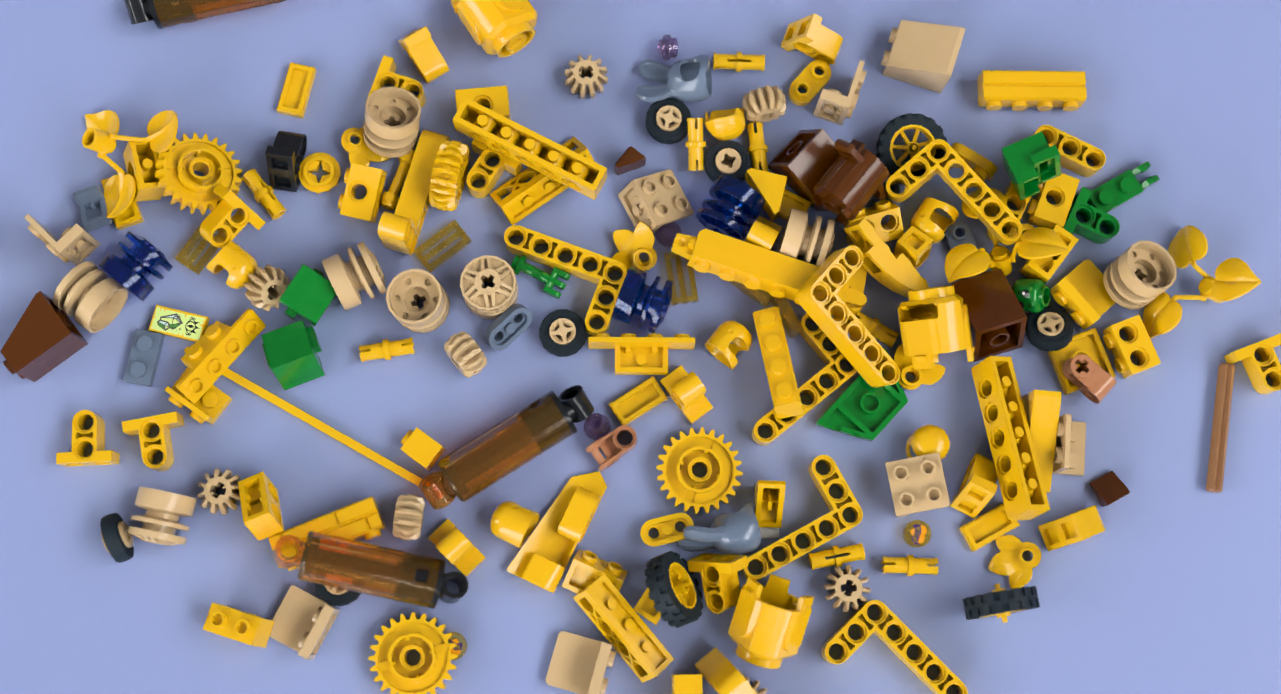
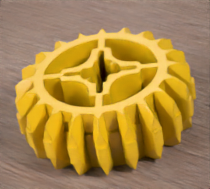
[428,140,470,211]

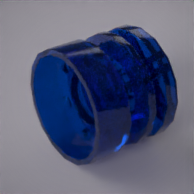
[696,175,765,241]
[99,231,173,301]
[612,266,674,334]

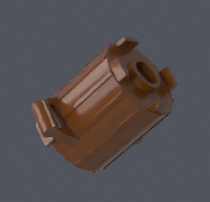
[811,139,890,224]

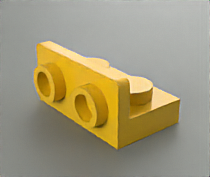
[165,367,232,425]
[562,550,628,593]

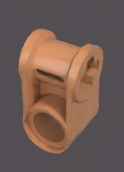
[1062,354,1116,404]
[585,425,637,472]

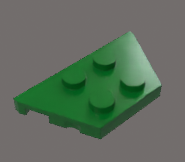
[816,348,908,442]

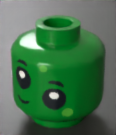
[1011,279,1050,313]

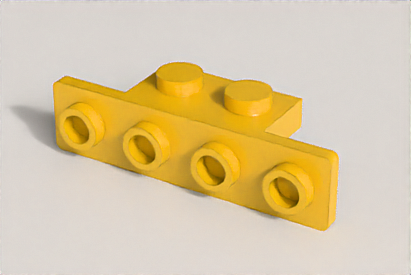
[176,309,266,403]
[588,333,695,375]

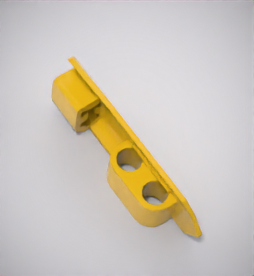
[507,471,607,593]

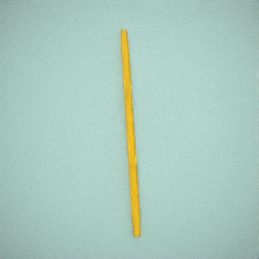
[184,346,445,498]

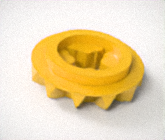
[298,152,341,194]

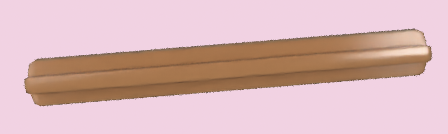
[1206,363,1235,493]

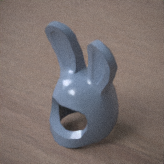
[636,55,712,102]
[678,503,761,555]

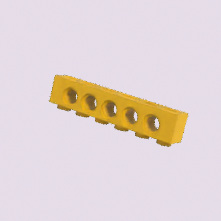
[452,97,607,200]
[971,356,1050,520]

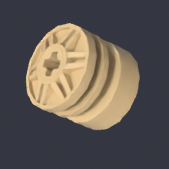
[363,86,421,158]
[778,208,835,267]
[1103,240,1177,310]
[322,242,387,311]
[460,255,519,319]
[53,261,129,333]
[386,269,450,333]
[127,487,197,546]

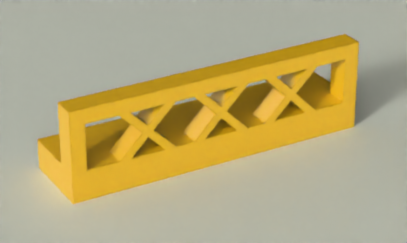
[489,137,594,226]
[573,574,674,683]

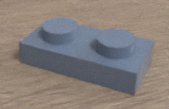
[123,329,165,387]

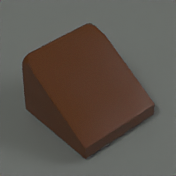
[615,146,646,175]
[1088,471,1130,507]

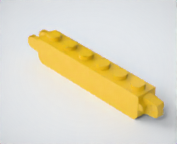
[671,229,867,315]

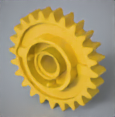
[155,133,243,215]
[656,427,743,514]
[368,612,459,694]

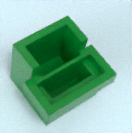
[1001,131,1061,201]
[279,264,336,327]
[261,320,325,390]

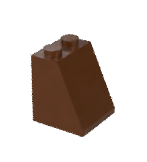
[768,129,840,212]
[951,269,1027,362]
[0,291,88,382]

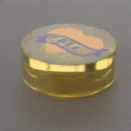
[903,520,931,548]
[448,632,467,660]

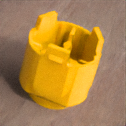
[450,0,538,58]
[897,285,975,370]
[728,574,814,669]

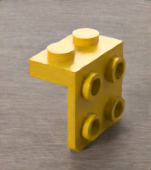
[1050,259,1116,330]

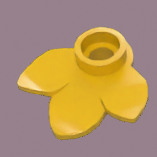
[341,126,390,166]
[611,222,657,271]
[894,344,946,390]
[988,535,1042,589]

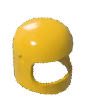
[910,197,959,244]
[206,241,258,289]
[705,320,752,370]
[906,424,950,460]
[490,501,540,548]

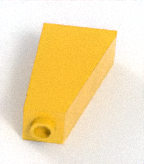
[1022,389,1061,494]

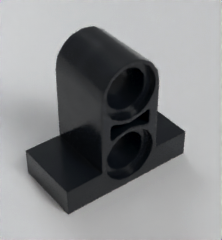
[265,131,307,192]

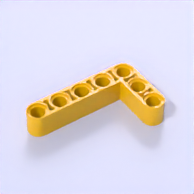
[987,125,1106,243]
[378,129,450,255]
[886,139,1023,245]
[504,225,627,337]
[797,245,900,388]
[751,313,857,446]
[742,455,863,580]
[821,600,968,694]
[694,647,756,694]

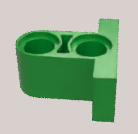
[1063,187,1120,244]

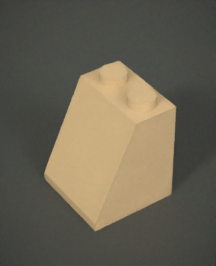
[881,20,966,94]

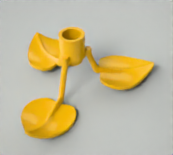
[82,110,178,219]
[944,188,1068,283]
[1142,225,1261,339]

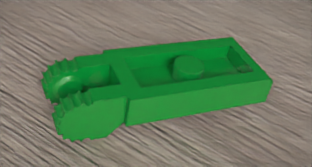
[1088,161,1160,213]

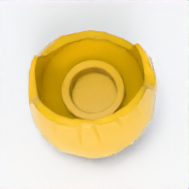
[703,107,746,141]

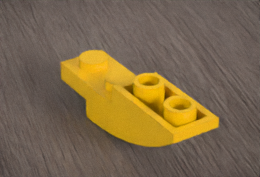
[844,218,930,298]

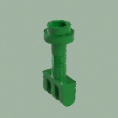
[511,255,571,299]

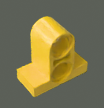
[780,13,843,65]
[398,26,449,84]
[366,55,426,108]
[466,140,523,198]
[199,183,266,248]
[745,216,782,250]
[1224,333,1281,395]
[660,365,713,424]
[56,410,120,467]
[122,411,184,472]
[950,453,998,518]
[1038,505,1106,551]
[428,519,486,577]
[687,553,748,614]

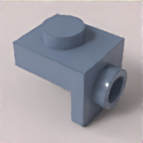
[73,185,112,232]

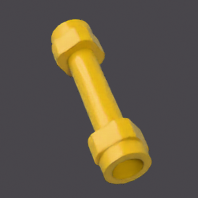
[380,150,415,211]

